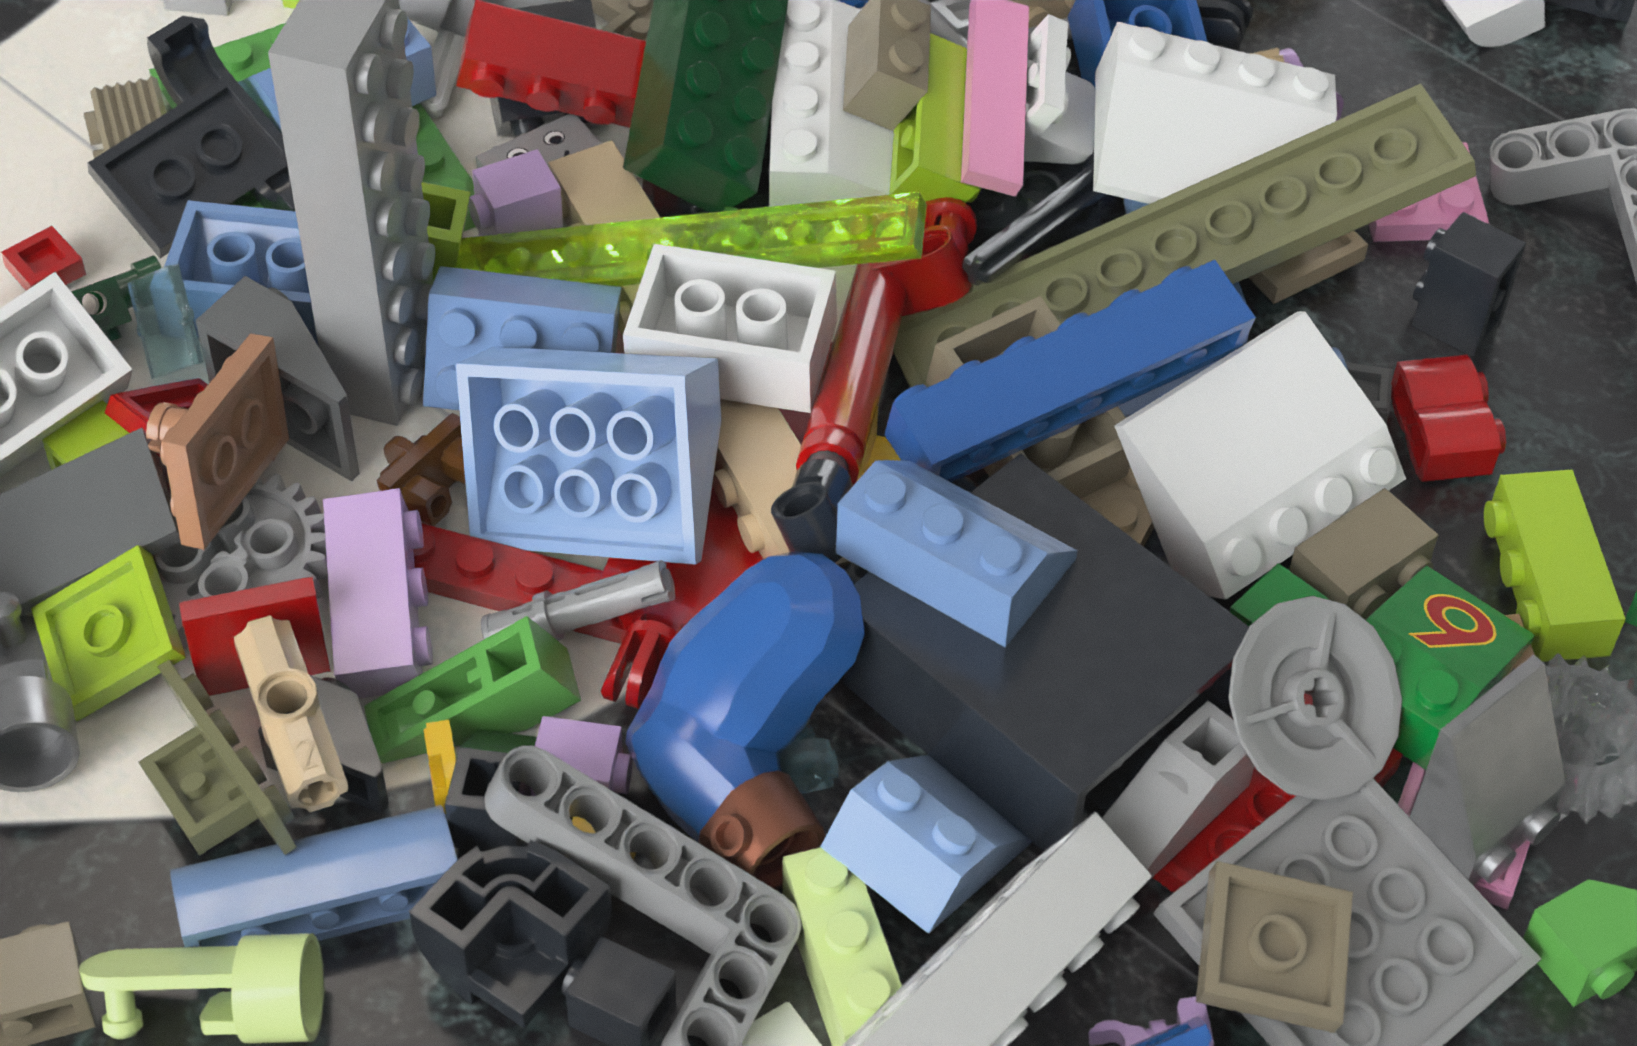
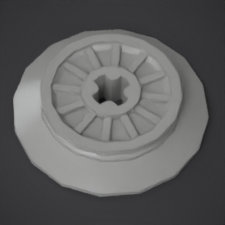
[1229,596,1402,801]

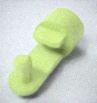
[79,933,324,1043]

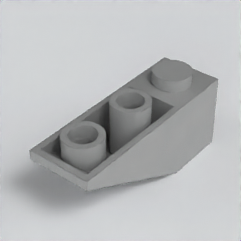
[1102,701,1254,890]

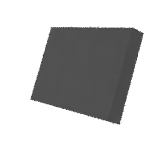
[0,428,181,617]

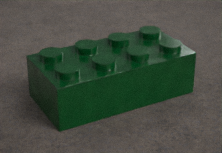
[623,0,789,216]

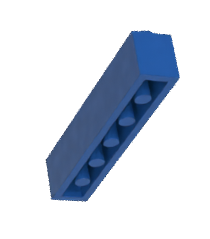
[885,260,1256,482]

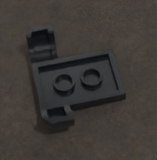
[88,16,296,259]

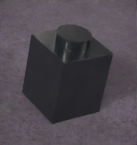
[562,936,676,1046]

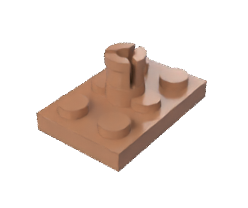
[146,333,289,550]

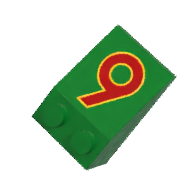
[1366,565,1535,770]

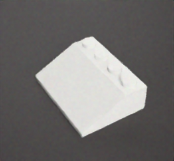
[769,0,941,220]
[1093,22,1337,204]
[1114,311,1406,599]

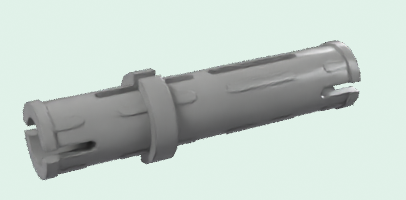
[481,560,675,641]

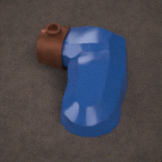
[626,551,864,891]

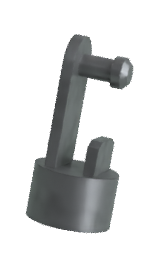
[0,592,80,792]

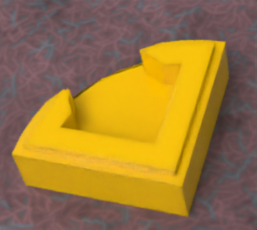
[424,719,456,814]

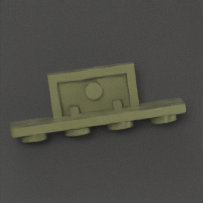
[138,660,297,856]

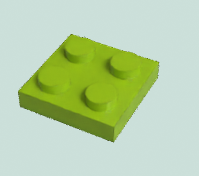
[31,545,186,722]

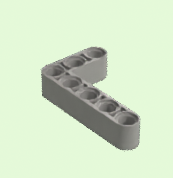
[1490,108,1637,283]
[484,746,801,1046]

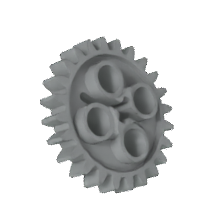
[152,474,328,649]

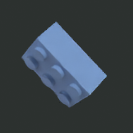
[423,266,621,410]

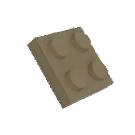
[1196,861,1353,1033]

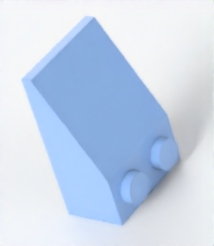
[821,755,1031,934]

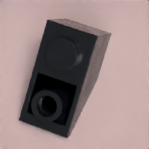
[445,729,537,852]

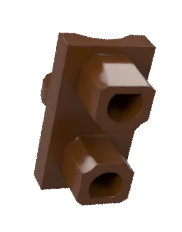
[376,413,466,526]

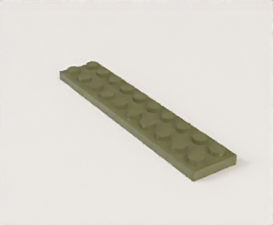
[893,83,1476,388]

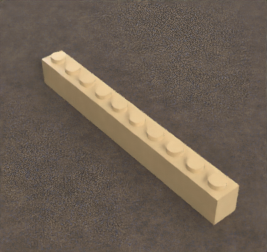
[548,140,851,569]

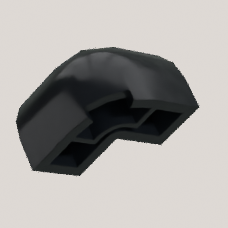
[409,840,611,1028]

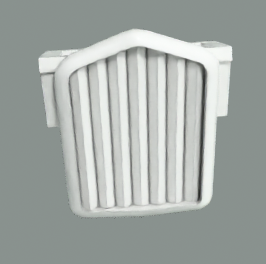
[1024,14,1095,164]

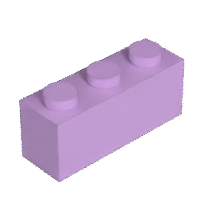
[323,488,433,699]

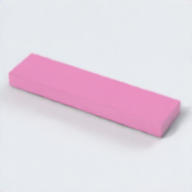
[961,0,1029,196]

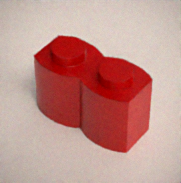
[1391,355,1506,482]

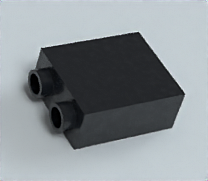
[839,454,1249,851]

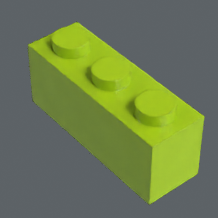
[889,33,981,217]
[1484,469,1626,662]

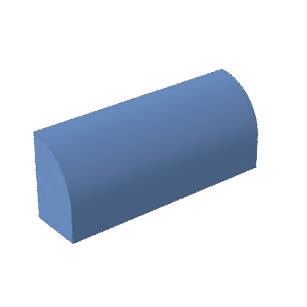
[170,805,457,947]

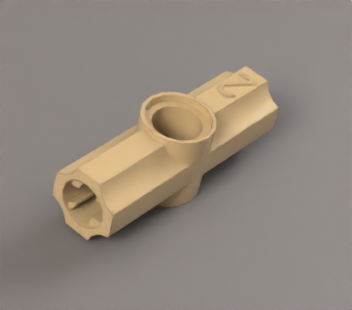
[234,615,348,812]

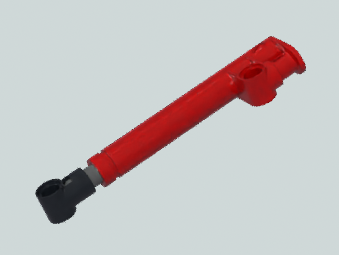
[771,197,977,563]

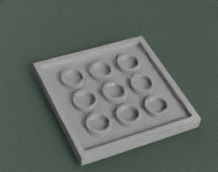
[1153,778,1541,1046]

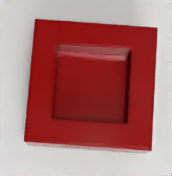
[1,226,86,291]

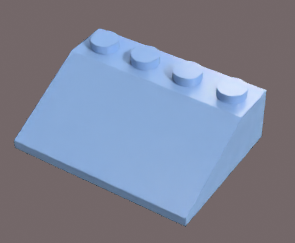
[456,347,721,565]

